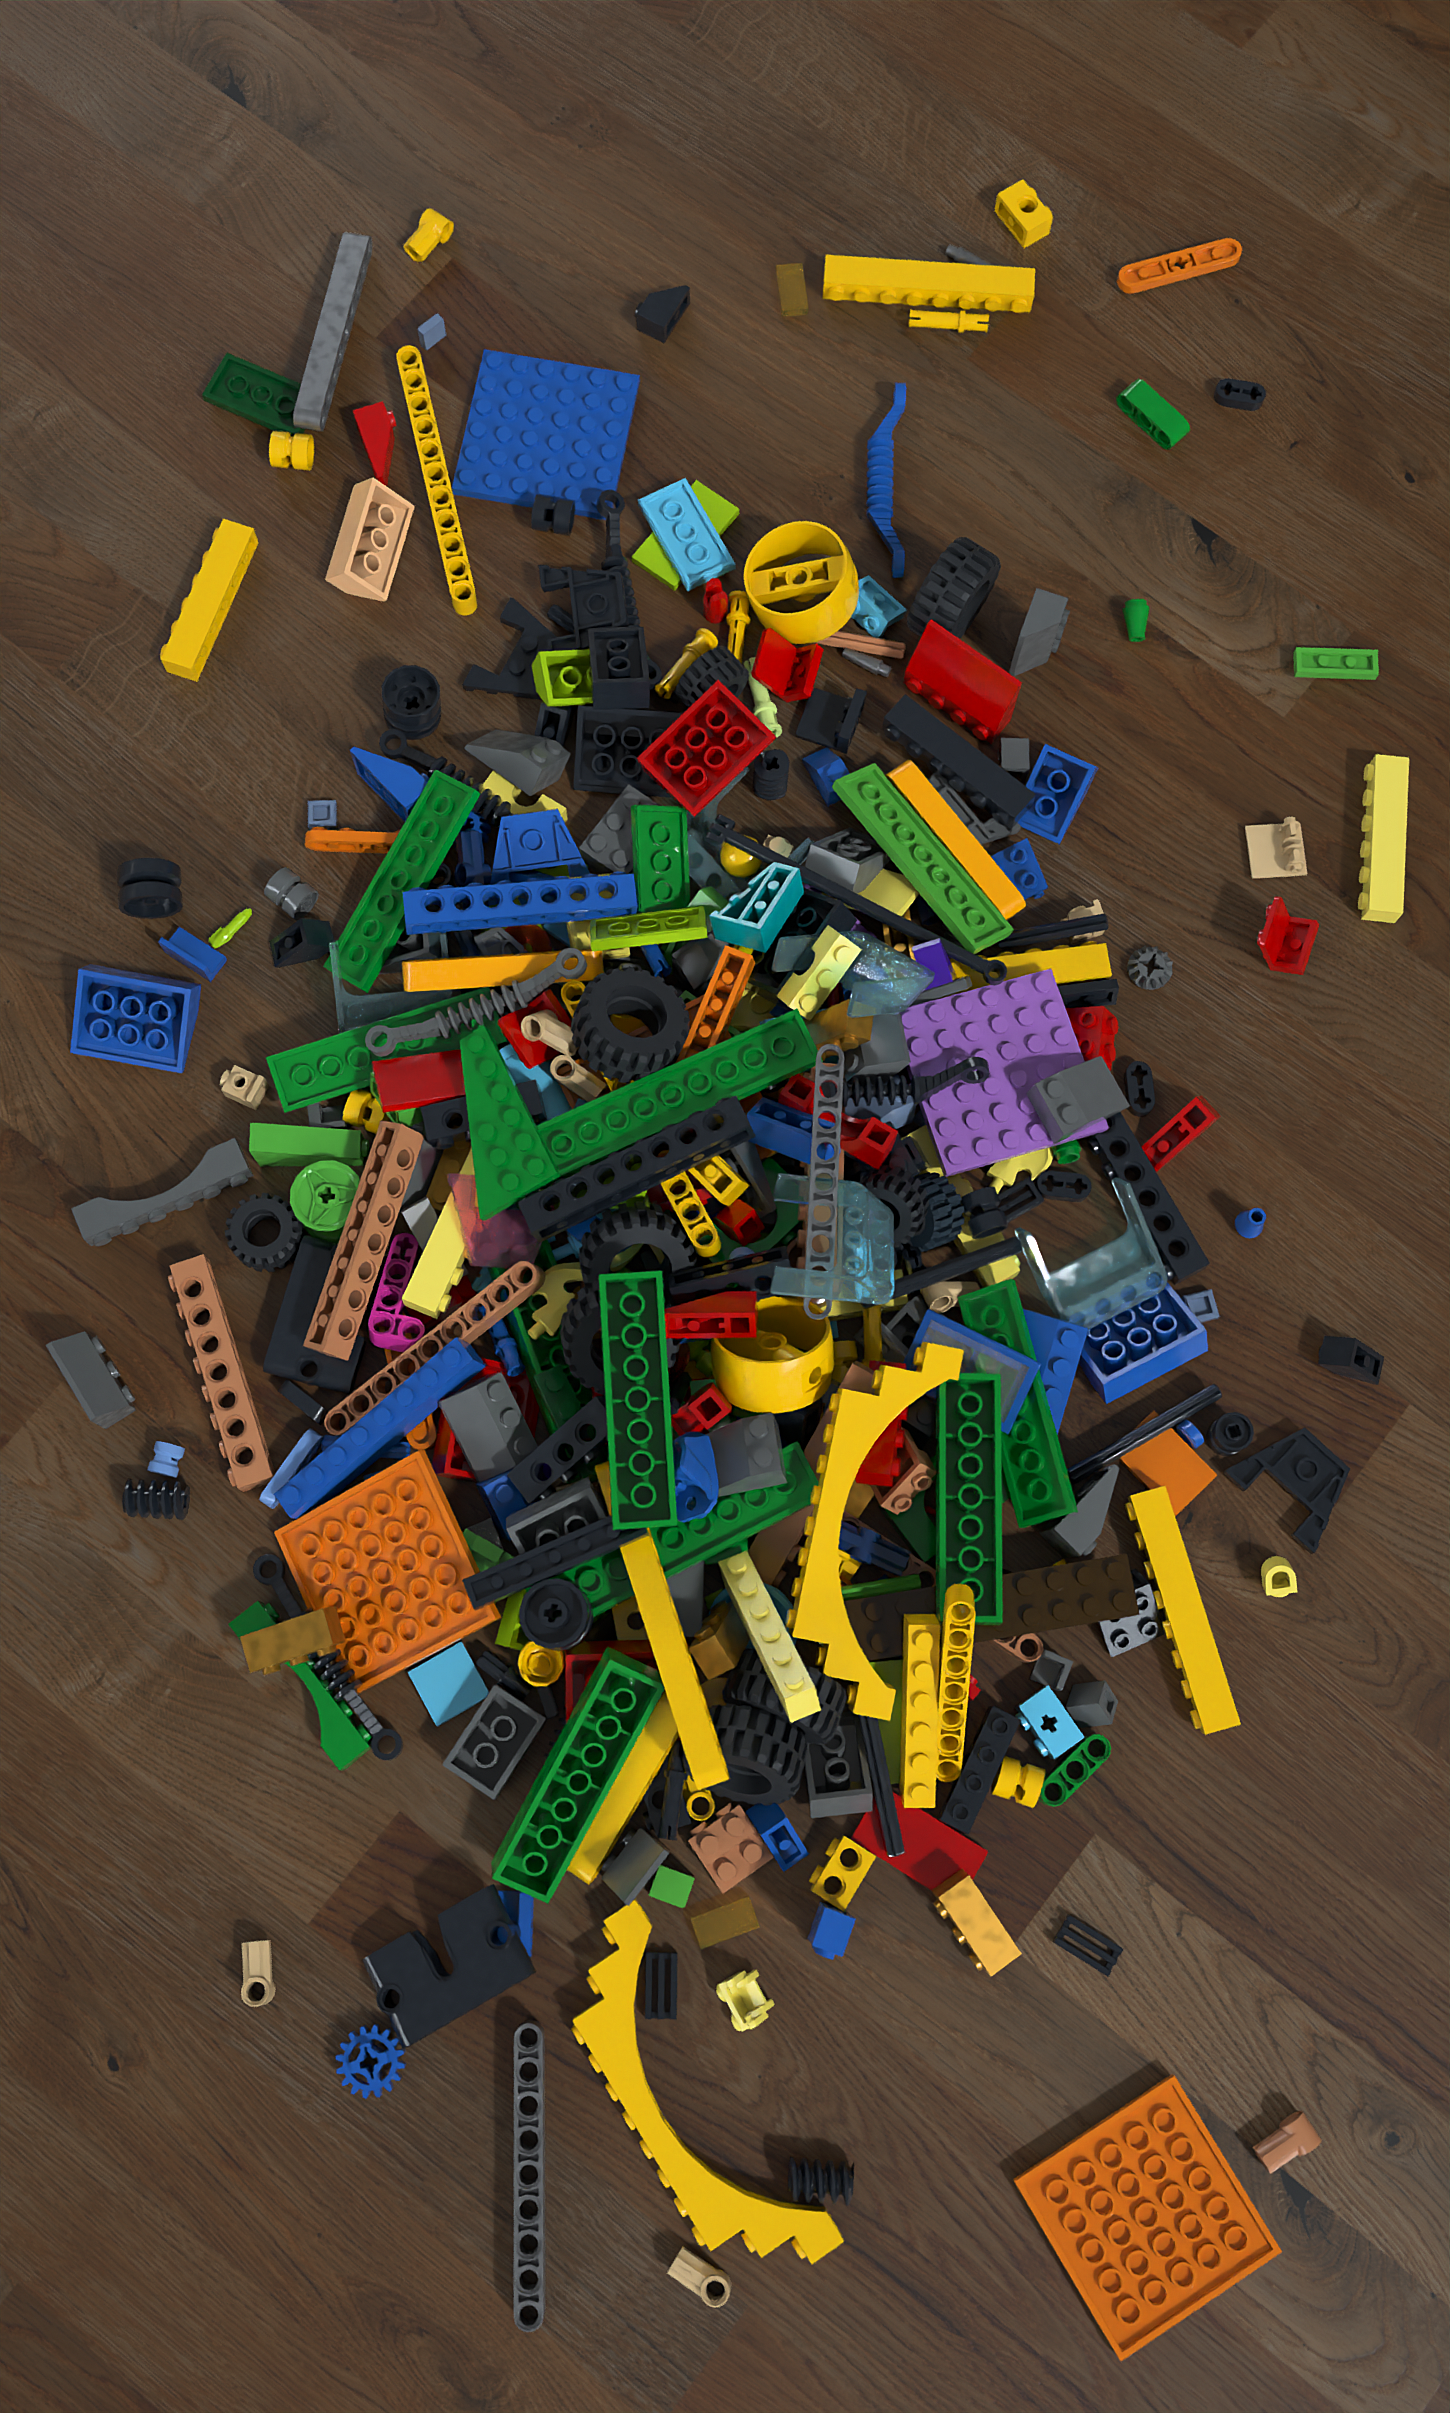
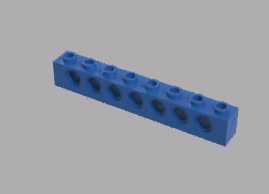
[403,872,637,935]

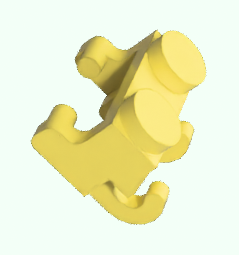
[716,1969,775,2032]

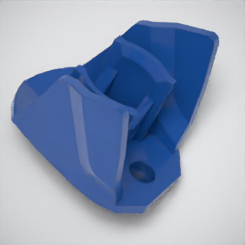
[672,1431,719,1523]

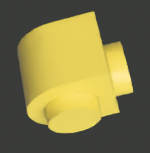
[1261,1556,1297,1597]

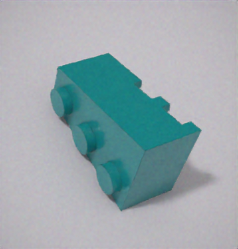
[709,862,804,953]

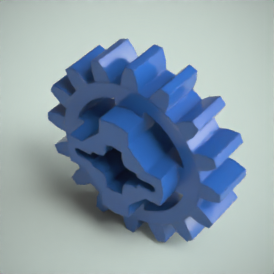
[336,2024,406,2099]

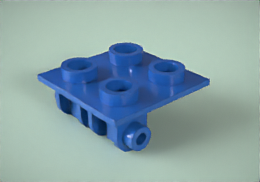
[991,838,1049,900]

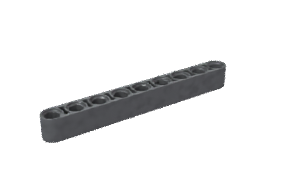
[293,232,372,431]
[803,1044,844,1320]
[514,2020,545,2332]

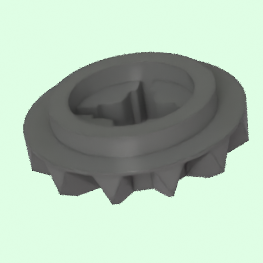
[1127,946,1173,990]

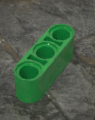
[1116,379,1190,450]
[1038,1734,1111,1807]

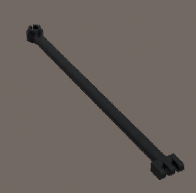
[704,814,1007,985]

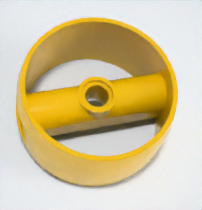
[744,521,859,644]
[710,1295,834,1413]

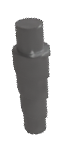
[945,244,993,266]
[842,648,892,677]

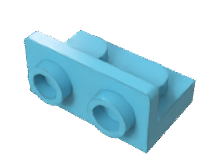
[851,575,907,638]

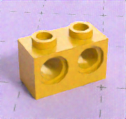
[809,1835,876,1912]

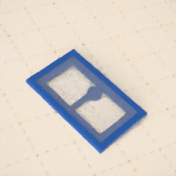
[903,1309,1041,1434]

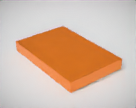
[1118,1410,1217,1516]

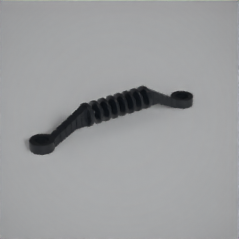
[596,490,662,689]
[379,729,557,869]
[761,1057,990,1107]
[253,1554,403,1761]

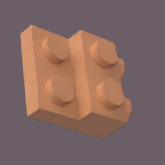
[870,1427,937,1515]
[688,1803,774,1894]

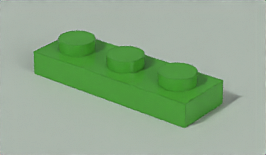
[1293,647,1379,680]

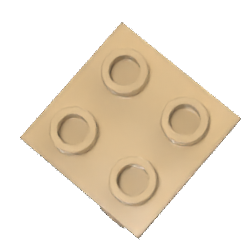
[1245,817,1307,879]

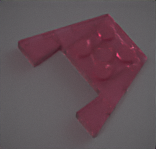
[447,1173,554,1270]

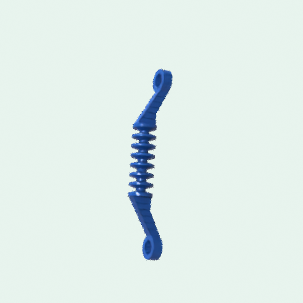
[866,382,906,578]

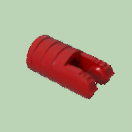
[703,578,728,624]

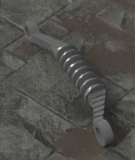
[365,948,587,1057]

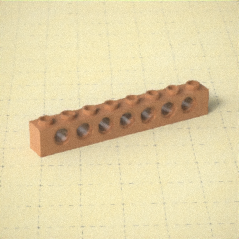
[303,1120,425,1361]
[168,1254,276,1492]

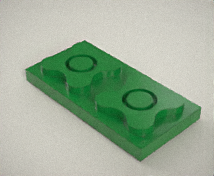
[631,805,690,914]

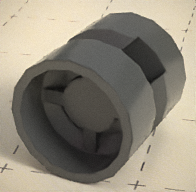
[264,867,319,920]

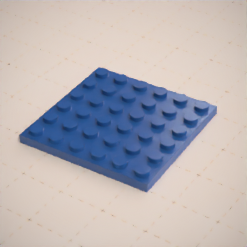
[452,349,640,520]

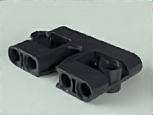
[263,1235,388,1395]
[362,1884,537,2049]

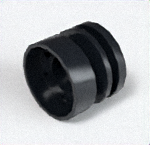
[382,665,441,740]

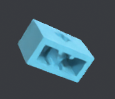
[1015,1685,1085,1759]

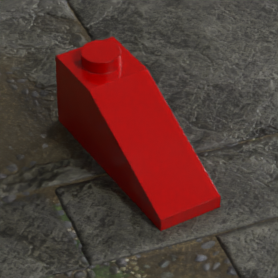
[352,401,397,486]
[1142,1095,1221,1173]
[664,1291,758,1339]

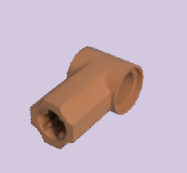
[1252,2110,1322,2174]

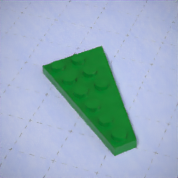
[460,1026,561,1221]

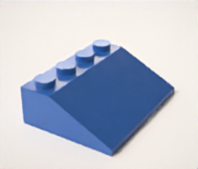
[70,964,201,1073]
[1065,1271,1208,1404]
[1023,1308,1088,1435]

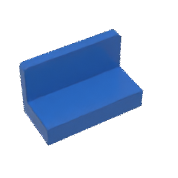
[158,927,227,982]
[497,1891,534,1958]

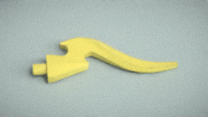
[987,1146,1053,1194]
[528,1243,644,1340]

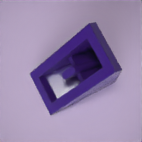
[912,938,957,990]

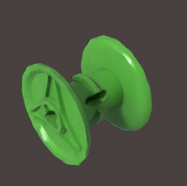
[290,1160,360,1243]

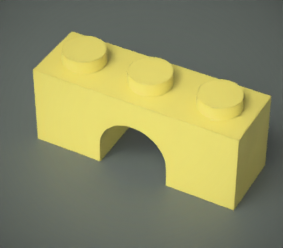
[481,770,567,822]
[777,925,862,1021]

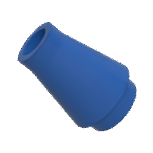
[1235,1208,1266,1238]

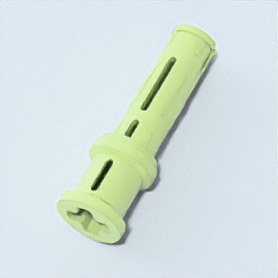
[744,657,782,738]

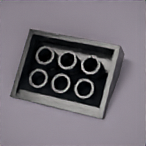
[573,705,684,798]
[746,887,857,1011]

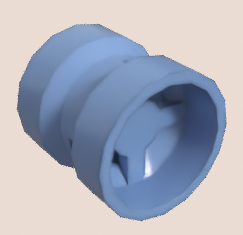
[147,1441,185,1478]

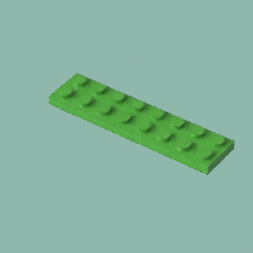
[832,763,1014,954]

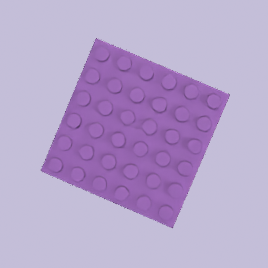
[900,969,1109,1177]

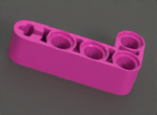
[368,1233,425,1353]

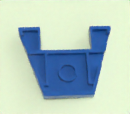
[488,808,590,906]

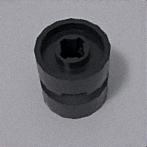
[531,494,576,536]
[960,1187,1009,1239]
[1206,1412,1254,1456]

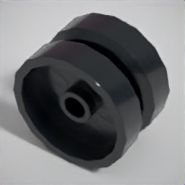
[117,858,183,919]
[519,1578,594,1651]

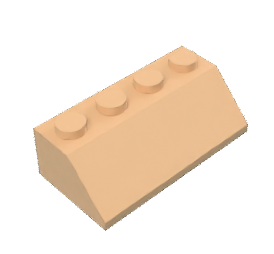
[325,477,415,602]

